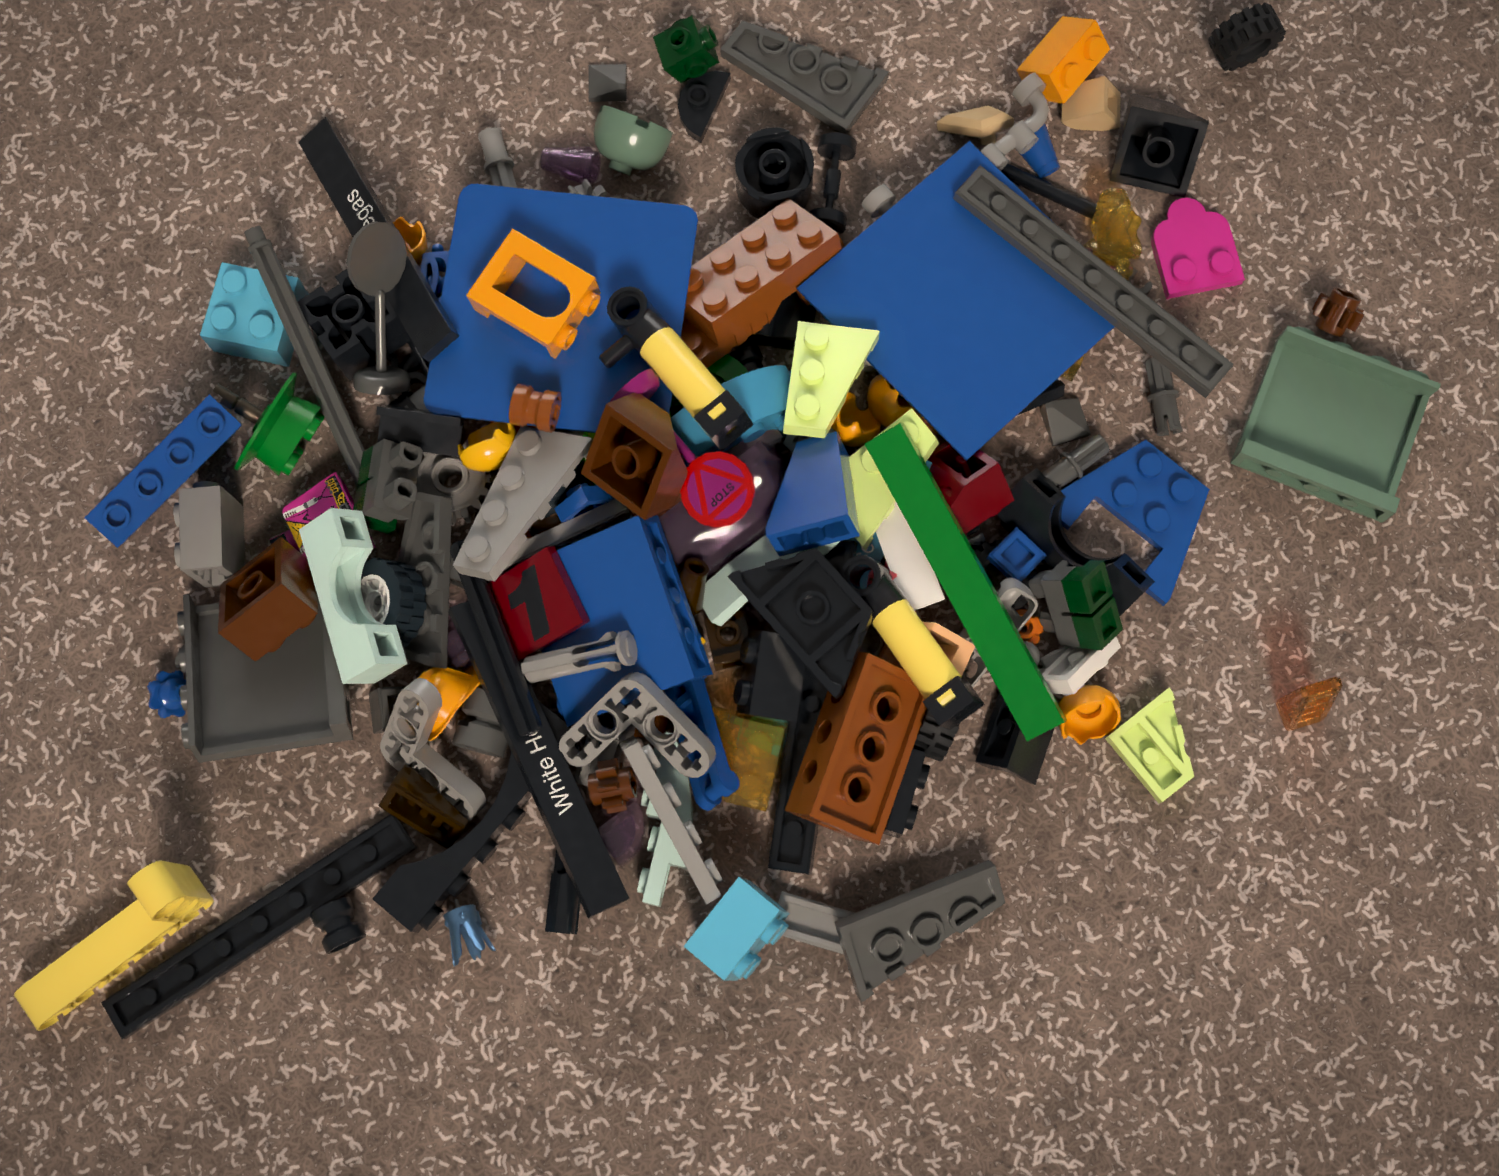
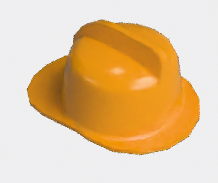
[417,665,480,741]

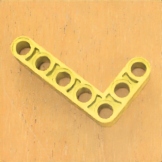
[14,860,214,1031]

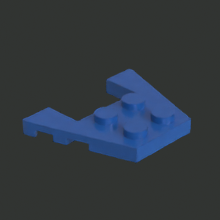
[1060,440,1210,606]

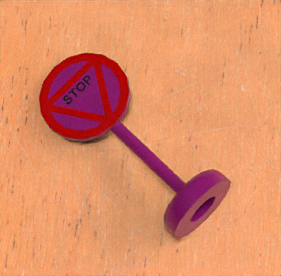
[610,369,756,528]

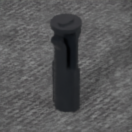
[545,850,581,934]

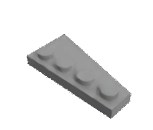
[453,426,593,581]
[619,735,723,904]

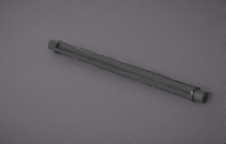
[244,226,365,488]

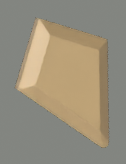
[937,106,1014,145]

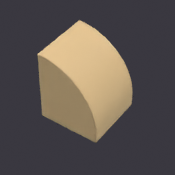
[1061,76,1121,131]

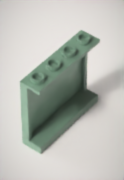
[1230,326,1441,523]

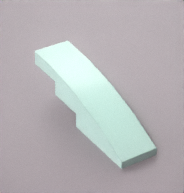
[703,535,840,626]

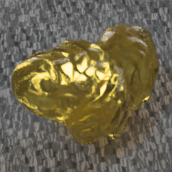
[1084,188,1142,281]

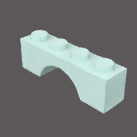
[299,508,408,684]

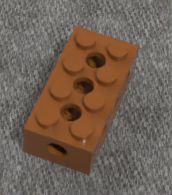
[784,652,927,845]

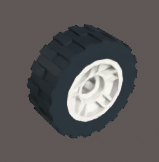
[361,558,427,647]

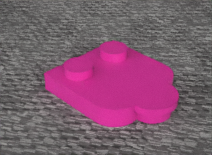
[1151,198,1245,299]

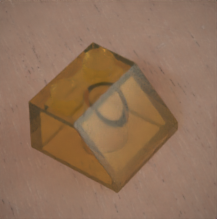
[690,705,788,811]

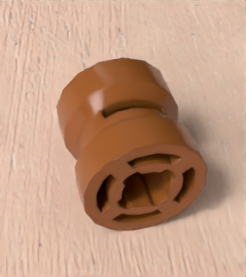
[509,383,562,433]

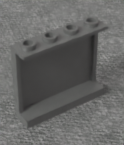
[177,594,354,763]

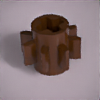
[1312,287,1365,337]
[588,758,638,814]

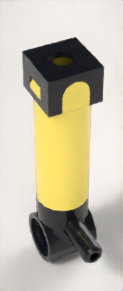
[599,286,754,452]
[840,555,985,730]

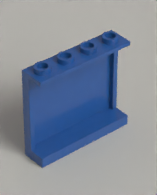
[84,394,242,548]
[542,515,713,727]

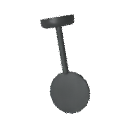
[346,221,411,395]

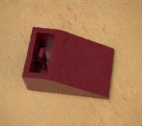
[928,441,1014,536]

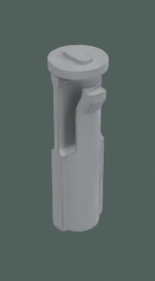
[521,630,638,683]

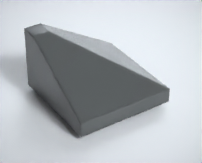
[589,64,627,102]
[1040,398,1091,447]

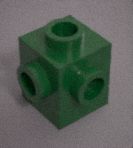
[653,15,720,83]

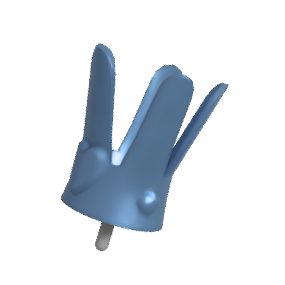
[443,899,496,966]

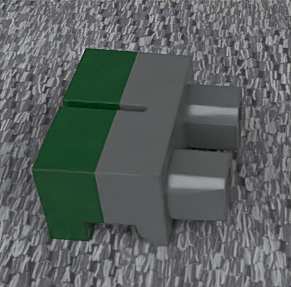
[353,439,423,534]
[1028,560,1123,651]

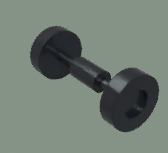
[809,132,857,235]

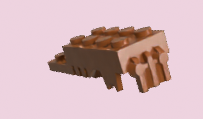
[681,199,845,368]

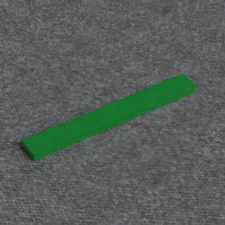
[865,423,1067,741]

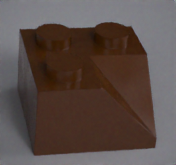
[581,393,688,520]
[218,537,318,662]

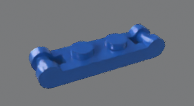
[665,677,740,811]

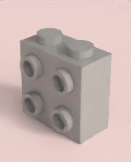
[173,481,245,588]

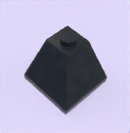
[1109,93,1209,198]

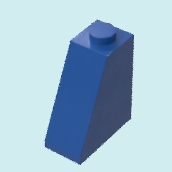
[765,431,860,557]

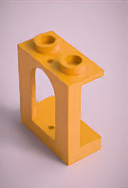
[466,228,601,359]

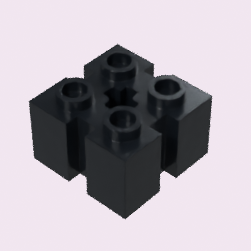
[298,269,411,381]

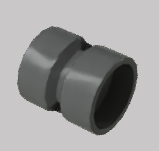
[452,688,508,758]

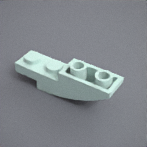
[637,732,693,907]

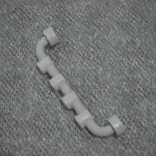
[861,73,1049,218]

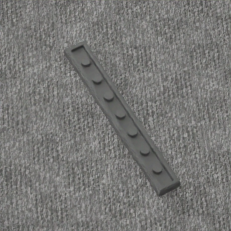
[953,165,1234,398]

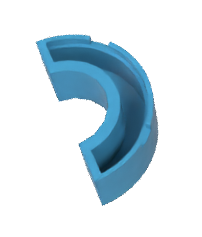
[671,365,791,468]

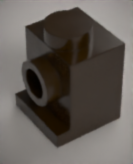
[704,610,749,671]

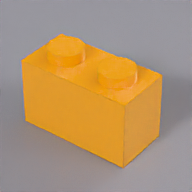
[1016,16,1110,104]

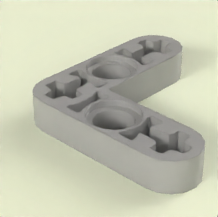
[559,672,716,778]
[380,678,486,821]

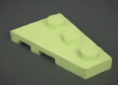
[849,408,939,551]

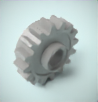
[416,439,491,526]

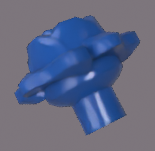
[147,670,186,718]

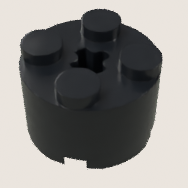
[735,127,814,219]

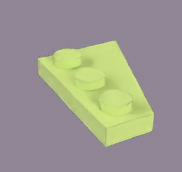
[783,321,880,439]

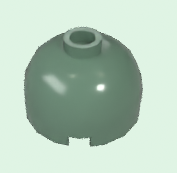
[594,105,673,176]

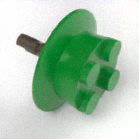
[213,372,325,476]

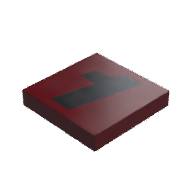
[489,546,590,661]

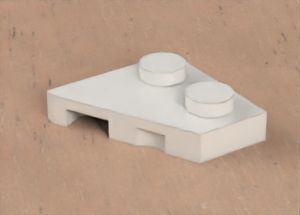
[1040,637,1121,696]

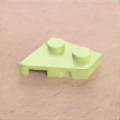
[1105,688,1194,804]

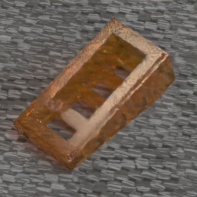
[1276,677,1343,731]

